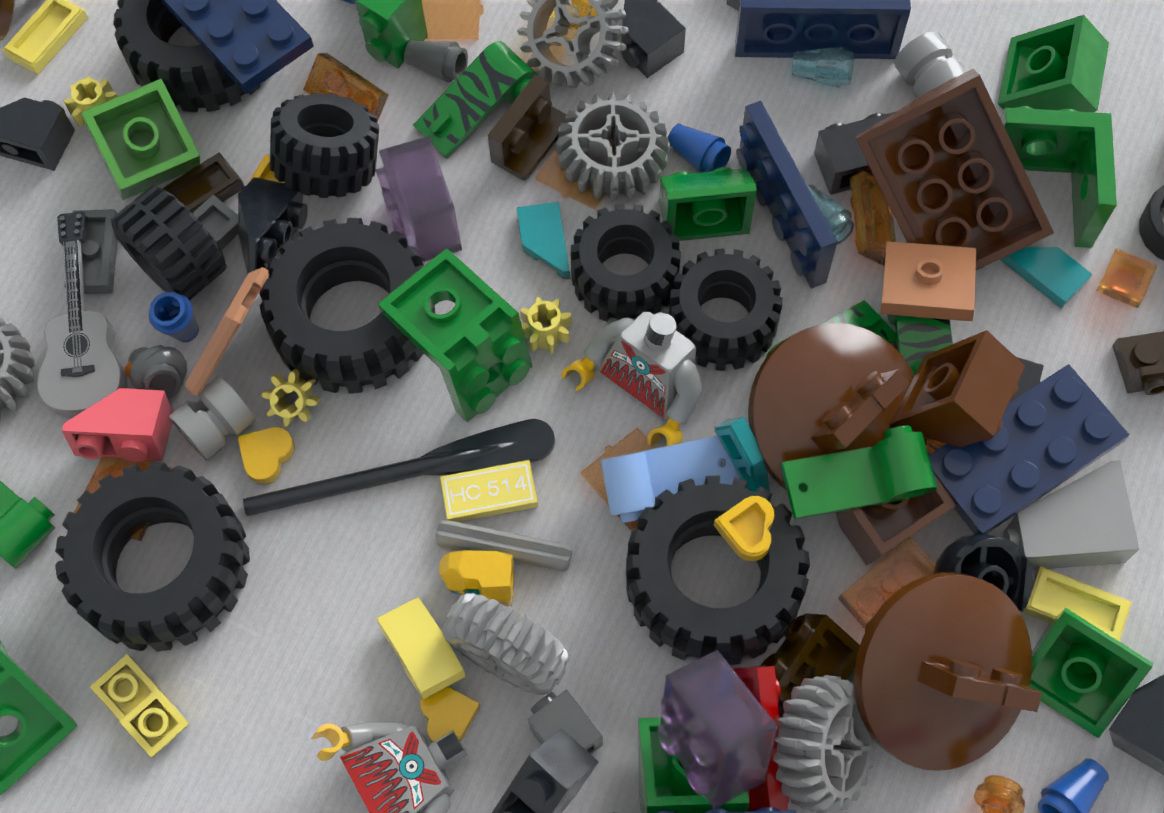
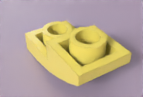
[376,597,466,699]
[90,654,190,758]

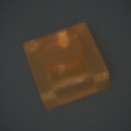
[1096,248,1158,308]

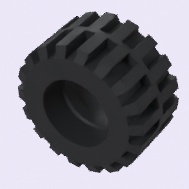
[270,93,379,198]
[111,185,227,301]
[570,204,681,322]
[669,248,783,371]

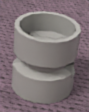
[894,31,967,98]
[168,376,256,461]

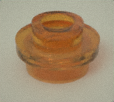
[974,775,1025,813]

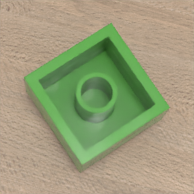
[81,79,200,200]

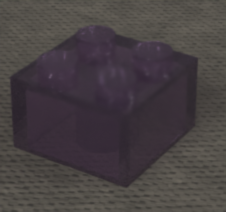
[375,136,462,262]
[657,650,777,809]

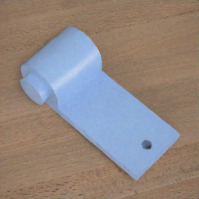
[600,436,738,522]

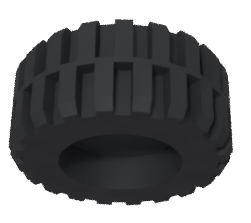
[113,0,261,112]
[259,218,435,394]
[55,462,250,652]
[626,475,810,666]

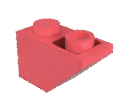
[62,388,173,462]

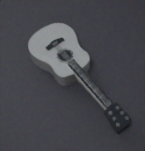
[37,211,128,418]

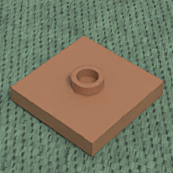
[880,241,976,322]

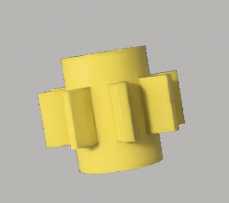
[64,76,118,127]
[520,297,572,354]
[261,369,321,427]

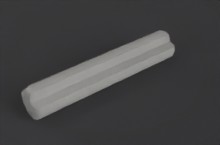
[436,519,572,571]

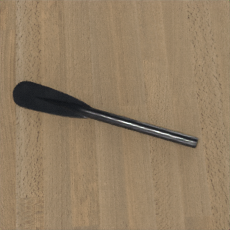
[243,419,555,516]

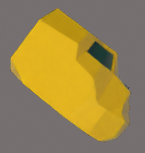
[439,550,514,607]

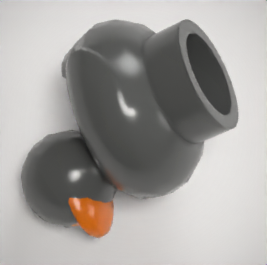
[125,345,187,399]

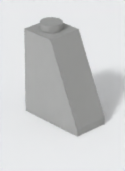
[1003,460,1139,570]

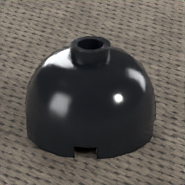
[933,533,1033,612]

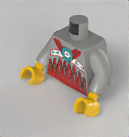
[561,312,703,446]
[311,722,468,813]

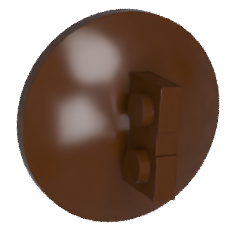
[748,323,914,491]
[853,572,1042,771]

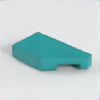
[517,202,570,278]
[999,247,1092,309]
[714,417,770,493]

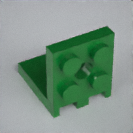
[1001,106,1117,248]
[378,248,533,422]
[0,640,77,795]

